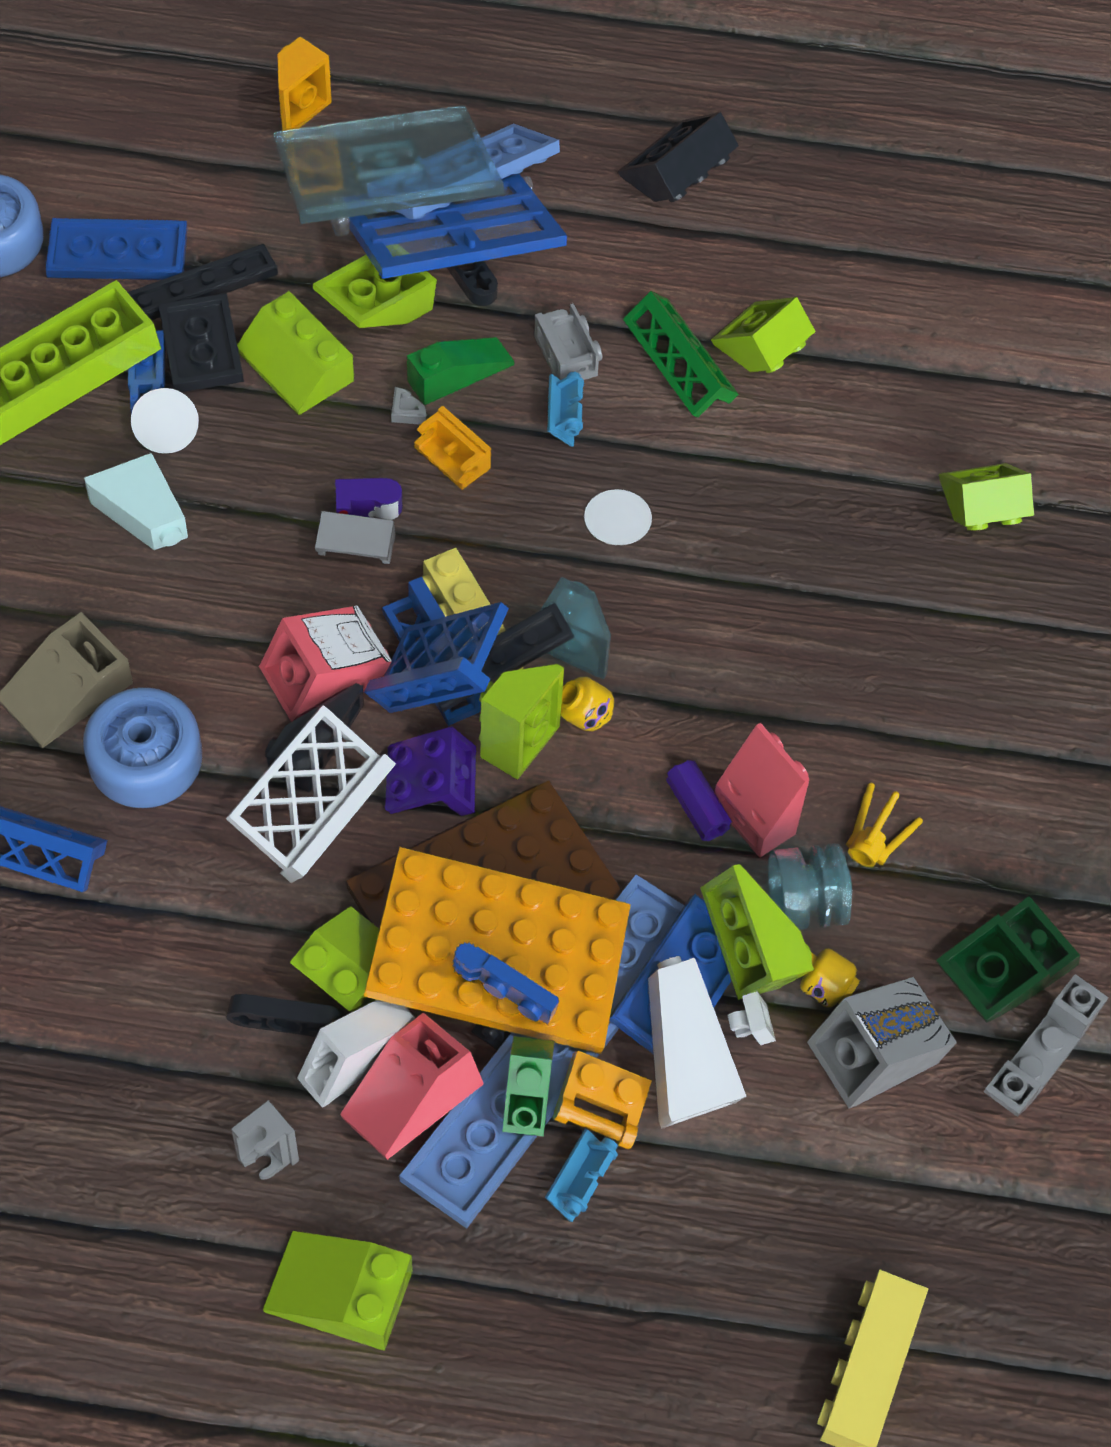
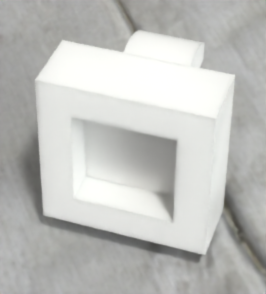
[728,991,776,1045]

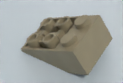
[0,612,133,748]

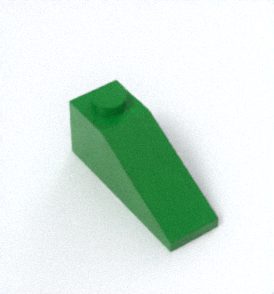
[407,337,514,406]

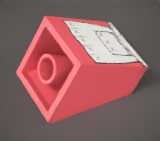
[259,606,392,722]

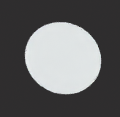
[131,388,199,454]
[584,489,652,545]

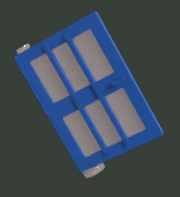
[330,174,567,279]

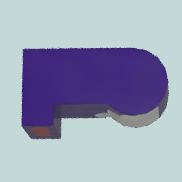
[335,478,403,520]

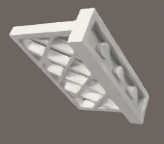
[226,705,396,883]

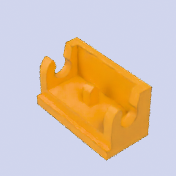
[414,406,491,490]

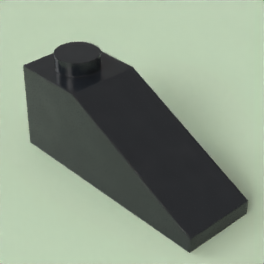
[265,683,364,792]

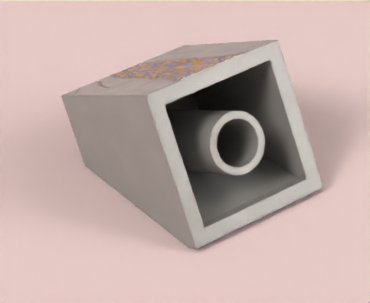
[807,977,957,1109]

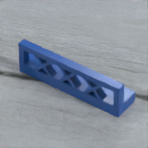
[382,577,482,726]
[0,806,108,892]

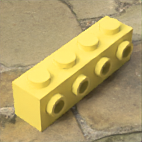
[422,548,523,670]
[817,1270,929,1447]

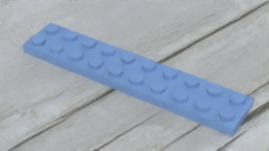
[399,875,684,1229]

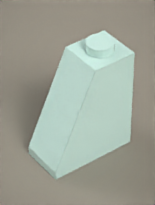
[84,453,188,550]

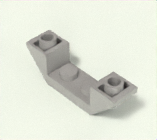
[984,974,1109,1117]

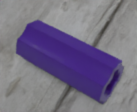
[666,760,732,841]

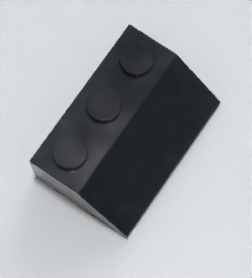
[618,112,739,202]

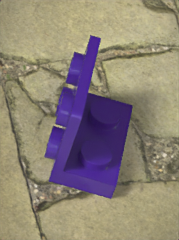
[385,726,476,816]

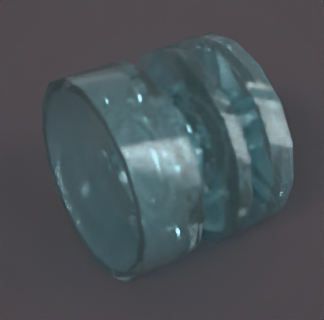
[768,843,852,930]

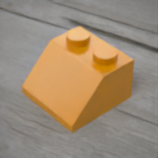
[277,37,332,138]

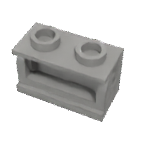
[534,303,602,380]

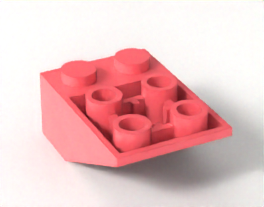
[715,723,810,858]
[340,1013,484,1160]

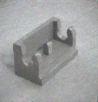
[315,511,396,564]
[231,1100,299,1180]

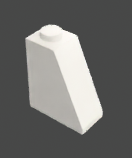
[297,1000,415,1108]

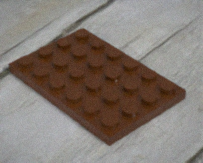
[346,780,622,1013]

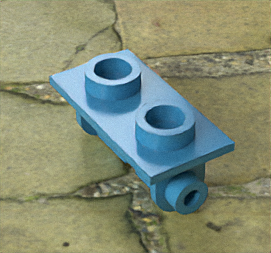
[547,372,584,447]
[545,1129,618,1222]

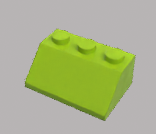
[237,291,354,415]
[479,664,564,780]

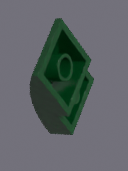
[936,896,1080,1023]

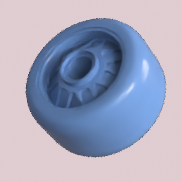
[0,175,43,278]
[83,688,202,808]

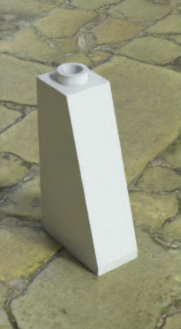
[648,956,746,1129]

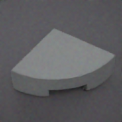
[391,387,426,424]

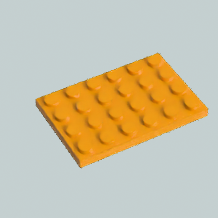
[364,847,631,1054]

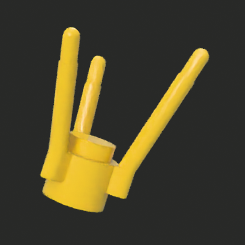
[846,783,923,867]

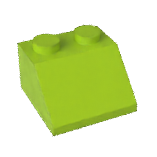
[711,297,816,373]
[939,463,1034,530]
[290,906,379,1012]

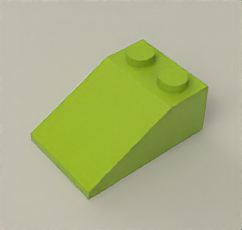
[313,244,437,328]
[700,864,814,1000]
[263,1231,413,1351]

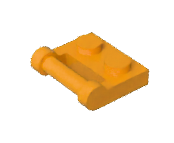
[553,1051,652,1150]

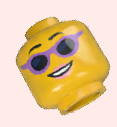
[561,677,614,732]
[800,948,860,1008]

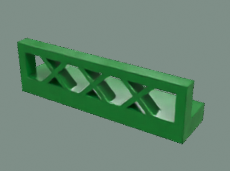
[623,291,739,418]

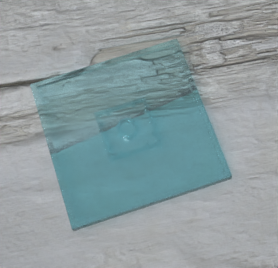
[273,105,504,224]

